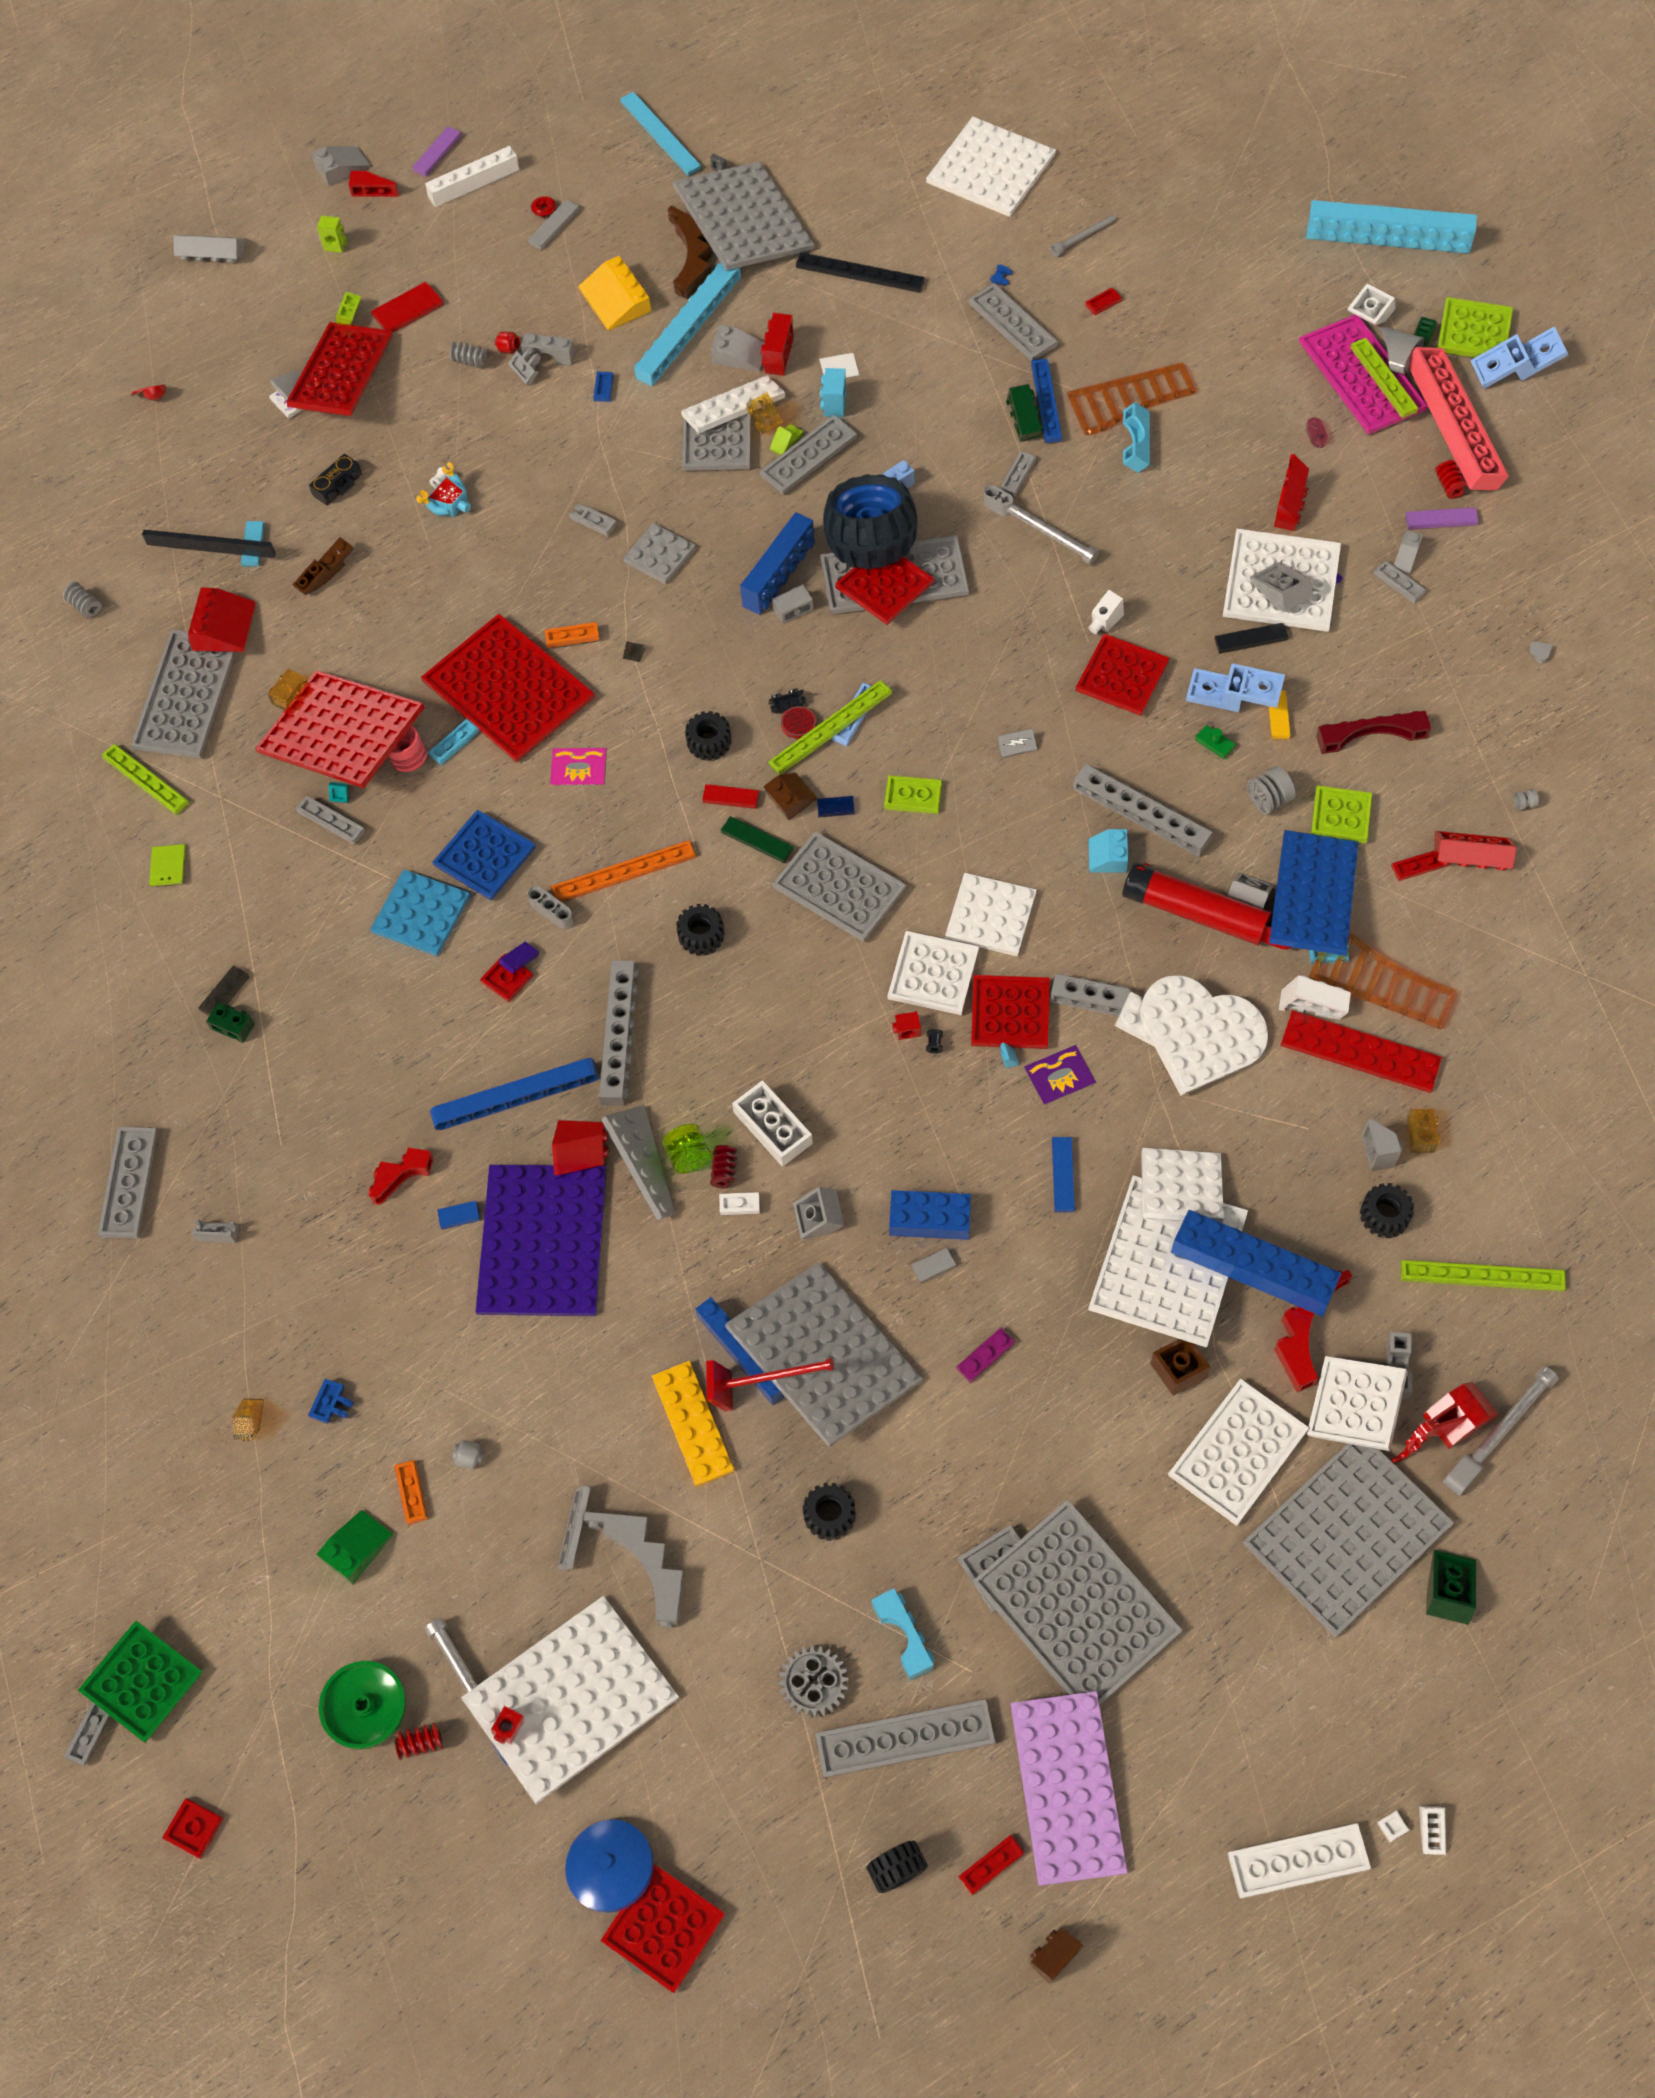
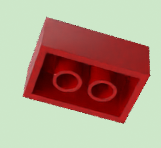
[761,312,794,376]

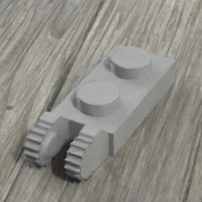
[568,504,617,537]

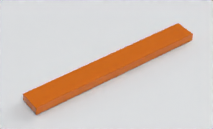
[550,840,696,902]

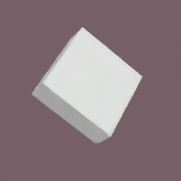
[1377,1810,1409,1843]

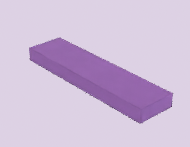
[413,127,461,176]
[1405,507,1478,530]

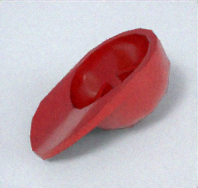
[131,384,166,401]

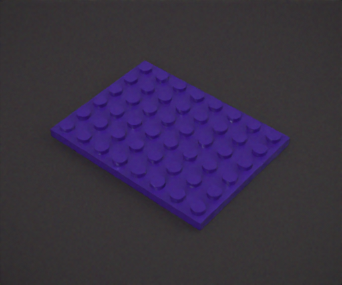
[475,1165,607,1316]

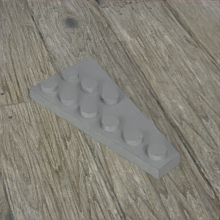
[601,1105,675,1221]

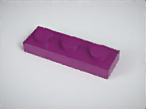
[956,1327,1015,1383]

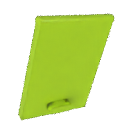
[149,844,186,886]

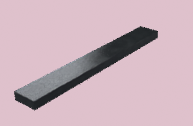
[796,252,925,293]
[142,530,276,558]

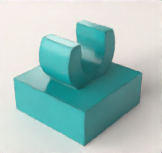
[328,782,349,803]

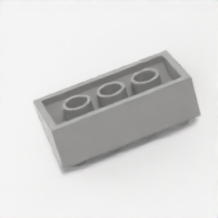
[173,235,246,262]

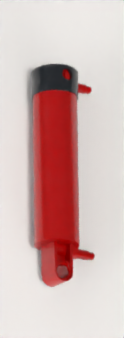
[1122,862,1292,950]

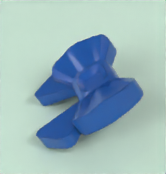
[990,264,1012,286]

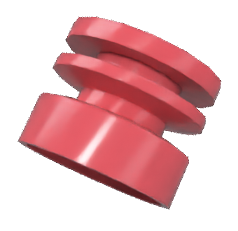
[388,726,427,772]

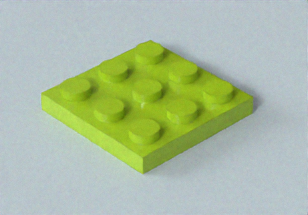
[1311,785,1372,843]

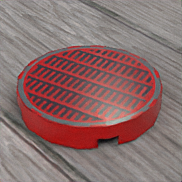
[781,706,817,739]

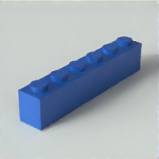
[695,1297,784,1406]

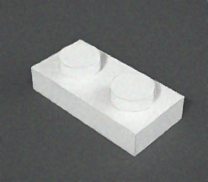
[720,1192,760,1215]

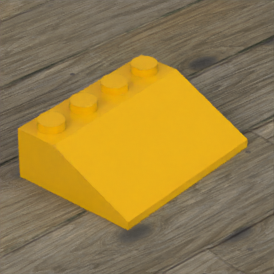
[578,255,651,331]

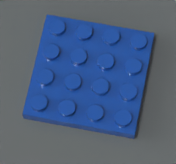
[432,809,536,901]

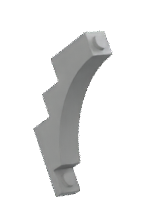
[584,1512,684,1629]

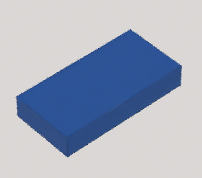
[593,372,614,402]
[437,1201,480,1230]

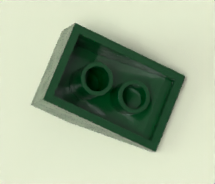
[1426,1550,1476,1625]

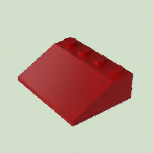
[188,587,256,652]

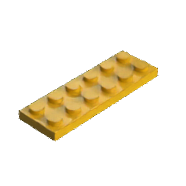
[652,1361,734,1488]

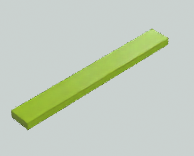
[768,680,892,775]
[1400,1260,1566,1292]

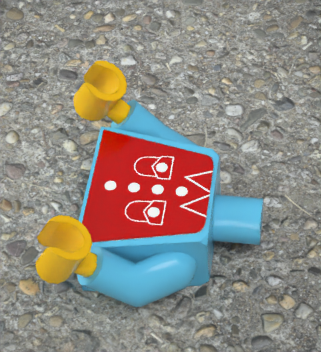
[416,462,471,517]

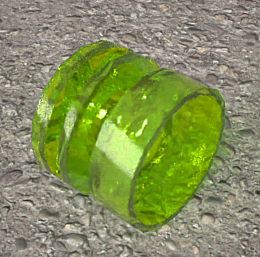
[662,1124,712,1174]

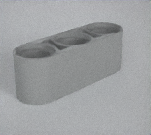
[527,886,574,929]

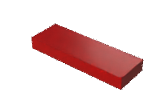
[702,784,759,809]
[1391,850,1451,881]
[958,1835,1024,1895]

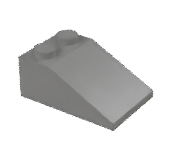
[311,146,371,187]
[711,325,765,371]
[1250,562,1313,612]

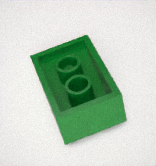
[316,1510,394,1585]

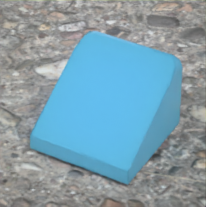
[1000,1043,1019,1068]

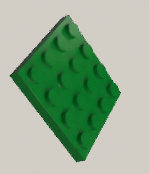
[77,1620,203,1744]

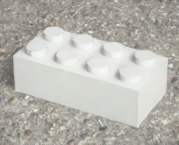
[732,1080,813,1167]

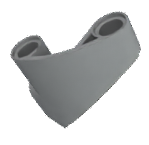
[1378,327,1424,374]

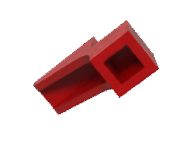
[369,1147,434,1205]

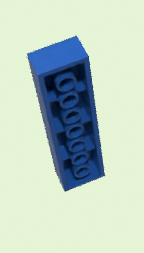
[1171,1210,1341,1317]

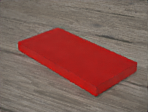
[371,281,444,333]

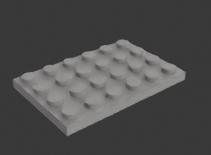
[772,831,906,942]

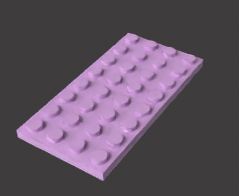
[1010,1691,1127,1886]

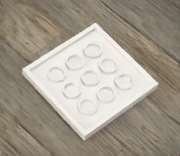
[945,873,1037,957]
[887,931,979,1015]
[1141,1148,1224,1223]
[1307,1356,1407,1451]

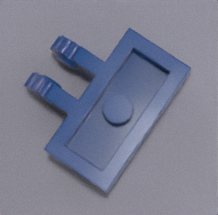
[308,1379,354,1424]

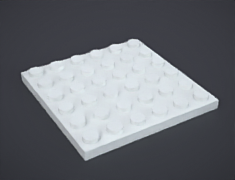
[926,117,1056,217]
[1222,529,1341,632]

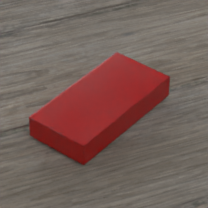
[1085,287,1122,315]

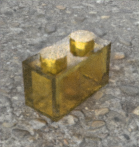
[268,669,307,711]

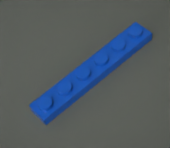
[1031,359,1062,443]

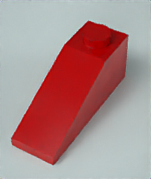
[348,171,399,197]

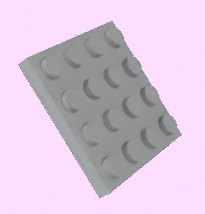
[682,413,751,471]

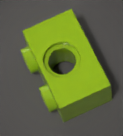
[317,215,347,253]

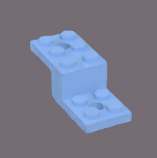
[1471,326,1569,389]
[1186,663,1285,712]

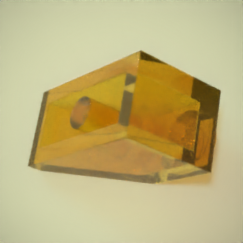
[232,1398,264,1441]

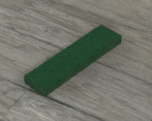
[721,816,793,863]

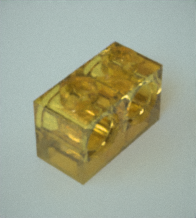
[746,392,783,434]
[1407,1109,1440,1153]

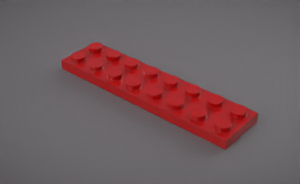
[1280,1010,1442,1093]

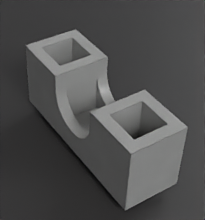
[521,333,575,365]
[1386,1332,1412,1400]

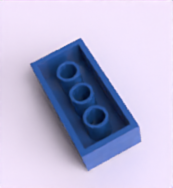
[889,1190,971,1240]

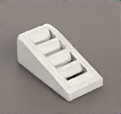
[1419,1806,1446,1855]

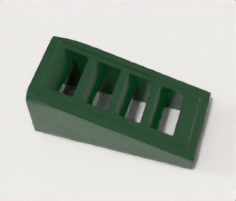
[1414,317,1437,347]

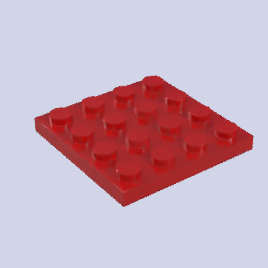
[835,557,934,625]
[1075,634,1170,716]
[971,975,1050,1049]
[600,1864,726,1994]

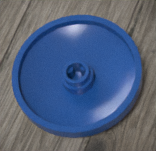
[565,1820,654,1913]

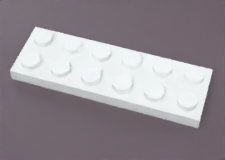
[681,375,785,433]
[1227,1823,1371,1899]

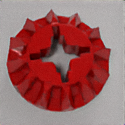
[531,196,556,218]

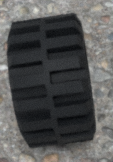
[685,711,732,761]
[676,904,725,956]
[1360,1183,1414,1238]
[803,1483,856,1541]
[866,1840,928,1893]

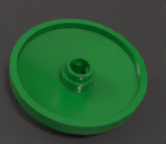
[318,1661,406,1750]

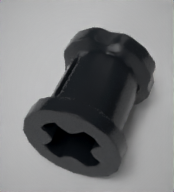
[926,1029,943,1054]

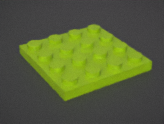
[1437,297,1513,358]

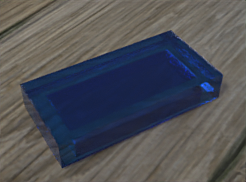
[817,796,855,818]

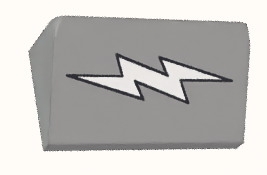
[997,729,1037,758]

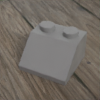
[1227,872,1274,910]
[1361,1119,1403,1171]
[793,1187,844,1239]

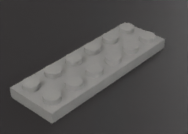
[969,283,1058,361]
[760,415,857,495]
[98,1127,158,1239]

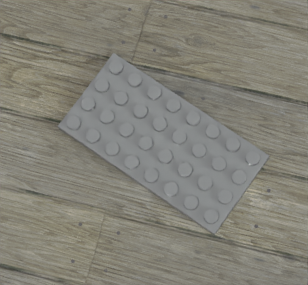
[820,535,969,615]
[131,629,236,759]

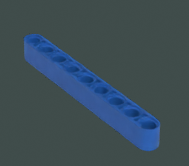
[430,1058,599,1130]

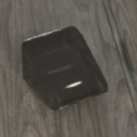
[623,641,646,662]

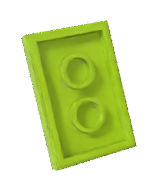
[884,775,942,814]

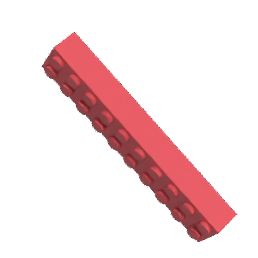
[1409,347,1509,490]

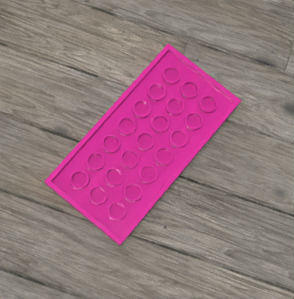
[1299,315,1427,435]

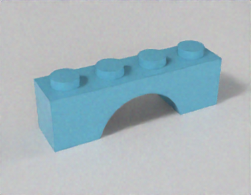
[1123,402,1150,473]
[871,1588,935,1681]

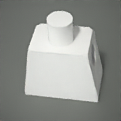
[1088,590,1124,634]

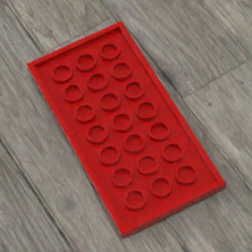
[286,322,393,416]

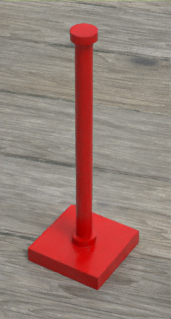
[706,1358,834,1412]

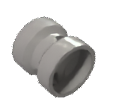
[1513,789,1539,810]

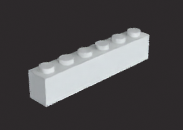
[425,146,519,207]

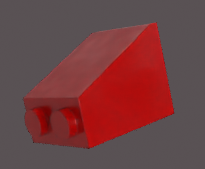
[552,1120,610,1175]

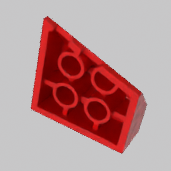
[1274,453,1309,531]

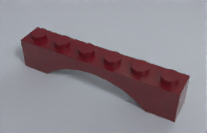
[1316,710,1431,754]

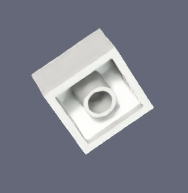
[1347,284,1395,325]

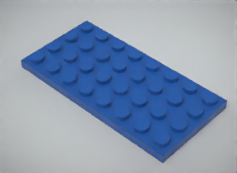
[1269,830,1358,956]

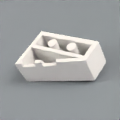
[1279,975,1351,1020]

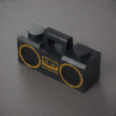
[309,453,362,506]

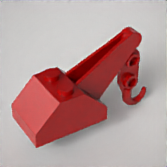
[1391,1382,1499,1464]

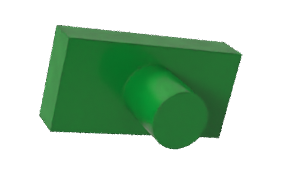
[1195,725,1236,759]

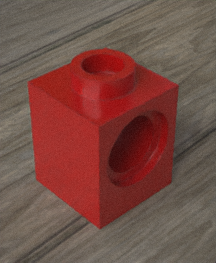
[892,1011,921,1040]
[491,1705,524,1745]

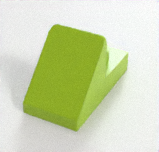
[770,424,803,456]

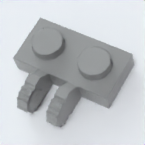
[508,347,541,385]

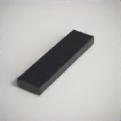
[1214,623,1288,654]

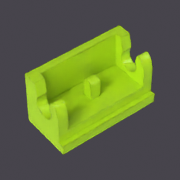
[336,292,362,325]

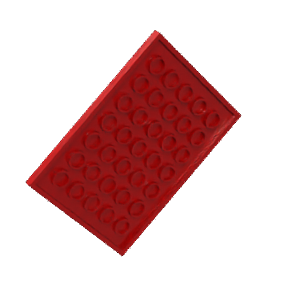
[421,614,595,763]

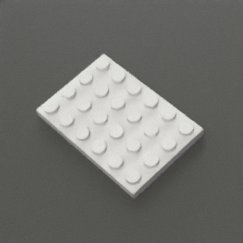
[1168,1379,1309,1526]

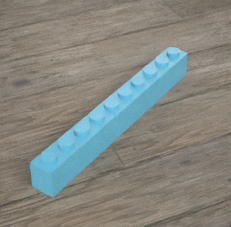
[634,262,741,387]

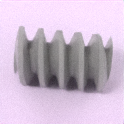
[450,341,487,368]
[63,582,102,618]

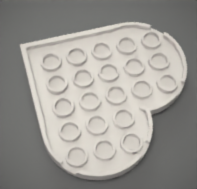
[1140,976,1268,1096]

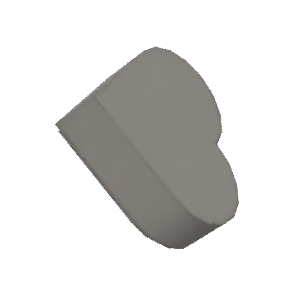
[1529,641,1552,664]

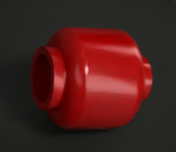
[495,331,520,354]

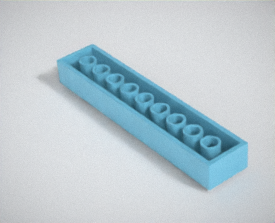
[1306,200,1477,253]

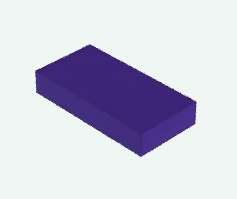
[499,941,539,974]

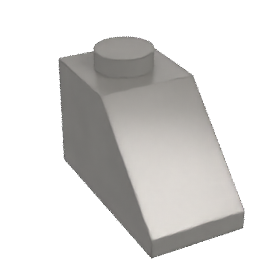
[1394,530,1423,574]

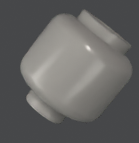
[452,1440,484,1469]

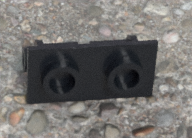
[768,688,806,714]

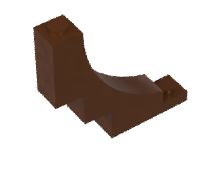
[668,205,711,300]

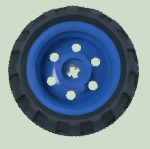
[823,474,918,569]

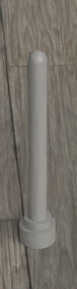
[1051,215,1116,257]

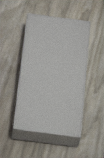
[911,1248,956,1284]

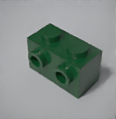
[206,1003,255,1043]

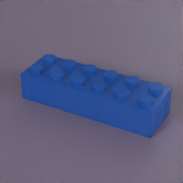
[740,512,815,615]

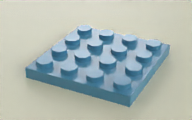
[370,869,470,957]

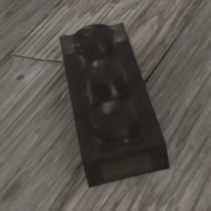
[198,965,249,1016]

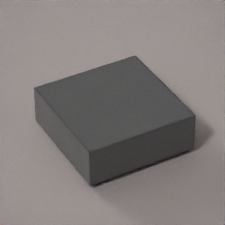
[710,153,727,171]

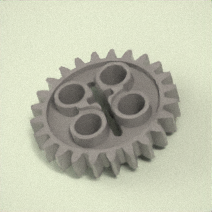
[778,1646,849,1718]

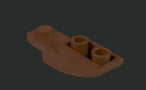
[292,537,354,595]

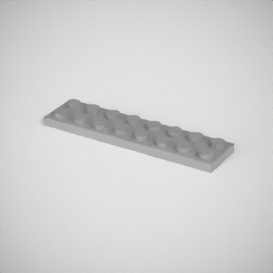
[815,1699,995,1778]

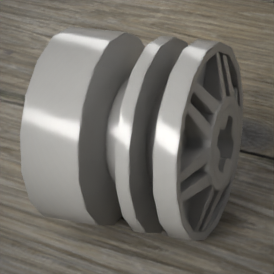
[1247,766,1296,815]

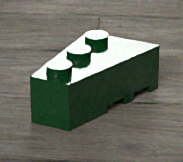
[1006,384,1043,442]

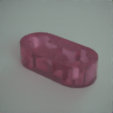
[1306,417,1328,448]

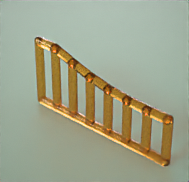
[1067,362,1196,435]
[1309,932,1457,1029]

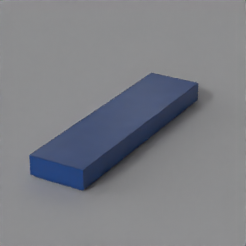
[1052,1137,1075,1212]

